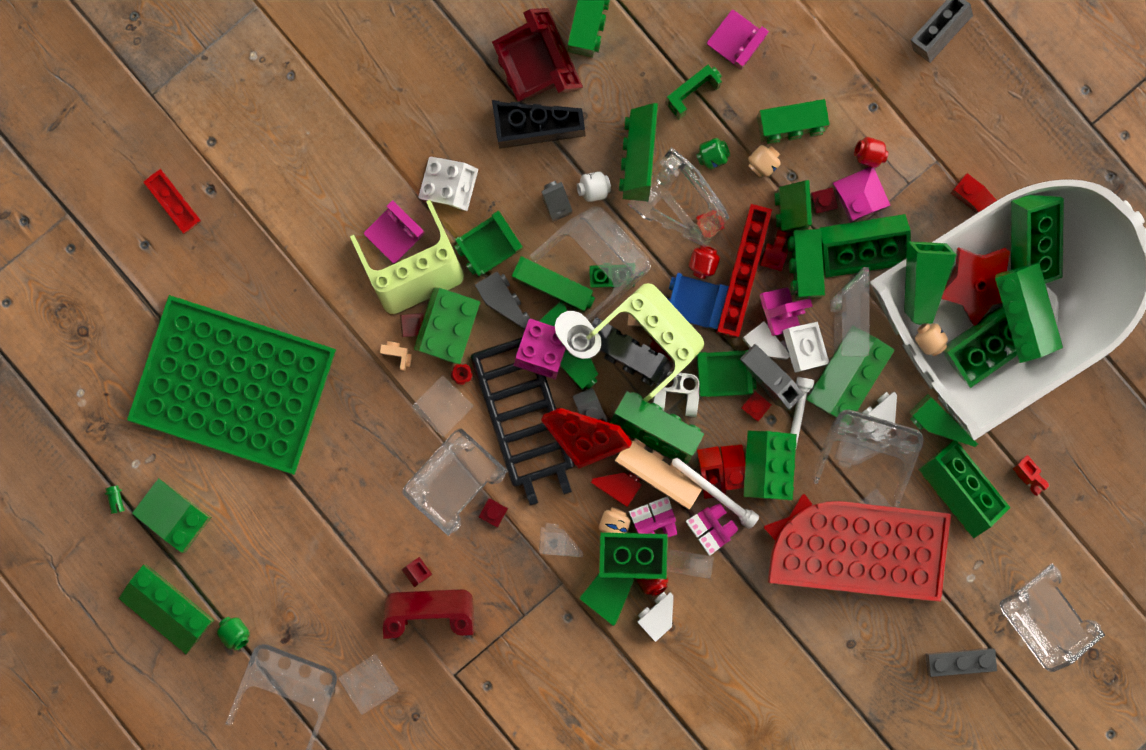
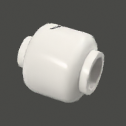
[577,172,611,202]

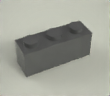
[911,0,973,63]
[926,648,997,677]

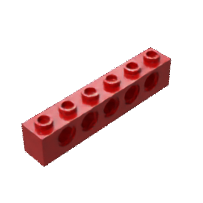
[716,204,772,339]

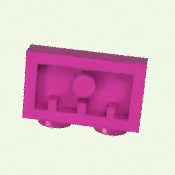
[707,10,769,70]
[364,200,425,264]
[514,319,566,380]

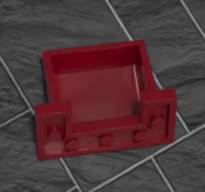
[492,8,583,102]

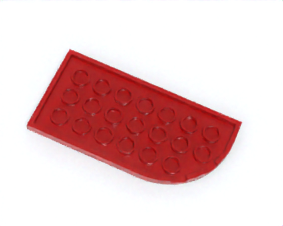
[768,501,951,602]

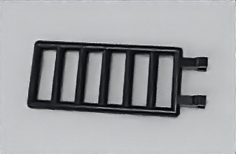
[471,337,574,506]

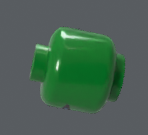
[696,138,731,170]
[217,617,250,650]

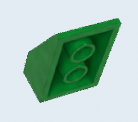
[774,180,812,232]
[909,394,978,447]
[132,478,212,553]

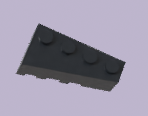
[492,100,586,149]
[591,317,673,387]

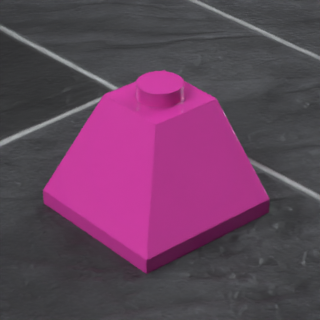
[833,167,890,223]

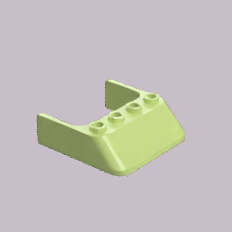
[350,200,464,314]
[586,283,704,402]

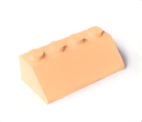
[614,438,703,510]

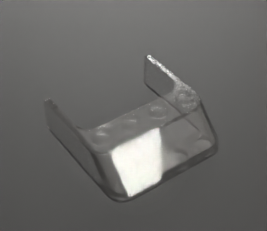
[530,206,651,324]
[830,267,870,356]
[813,410,924,508]
[225,644,337,750]

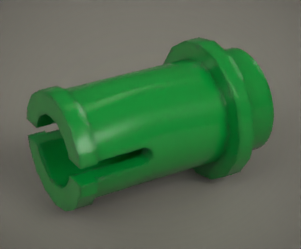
[104,485,125,514]

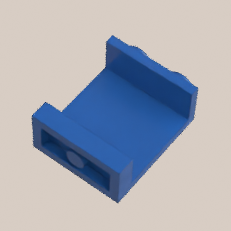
[667,273,729,330]

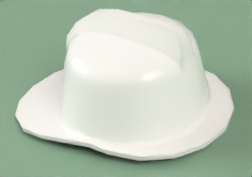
[555,311,601,359]

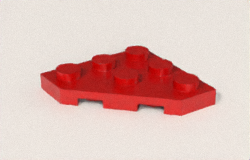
[541,408,632,469]

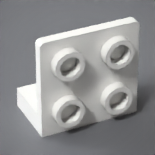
[419,157,478,211]

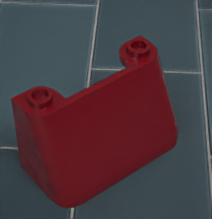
[383,589,475,639]

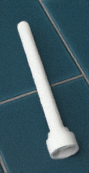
[790,377,814,447]
[672,458,759,529]

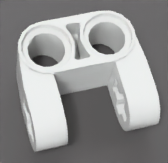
[653,371,699,417]

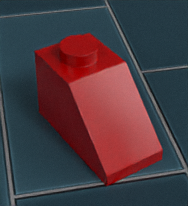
[951,173,997,213]
[720,444,746,490]
[697,446,726,499]
[590,471,642,507]

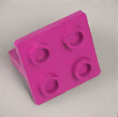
[760,287,813,336]

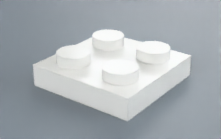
[783,322,829,373]

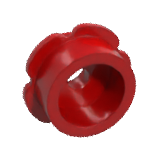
[451,363,472,385]

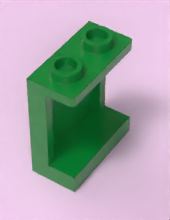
[665,64,722,120]
[454,210,523,277]
[697,350,757,397]

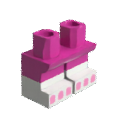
[629,496,677,538]
[685,503,739,556]

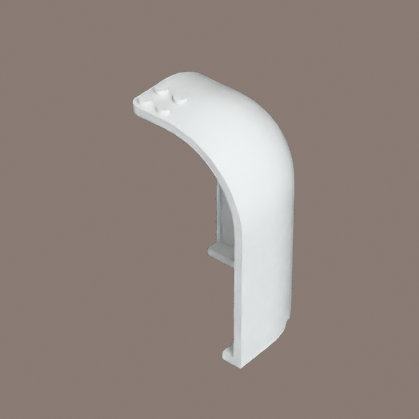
[870,180,1146,440]

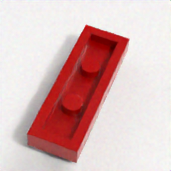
[143,168,201,234]

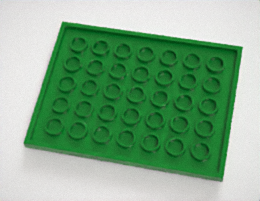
[127,295,336,475]

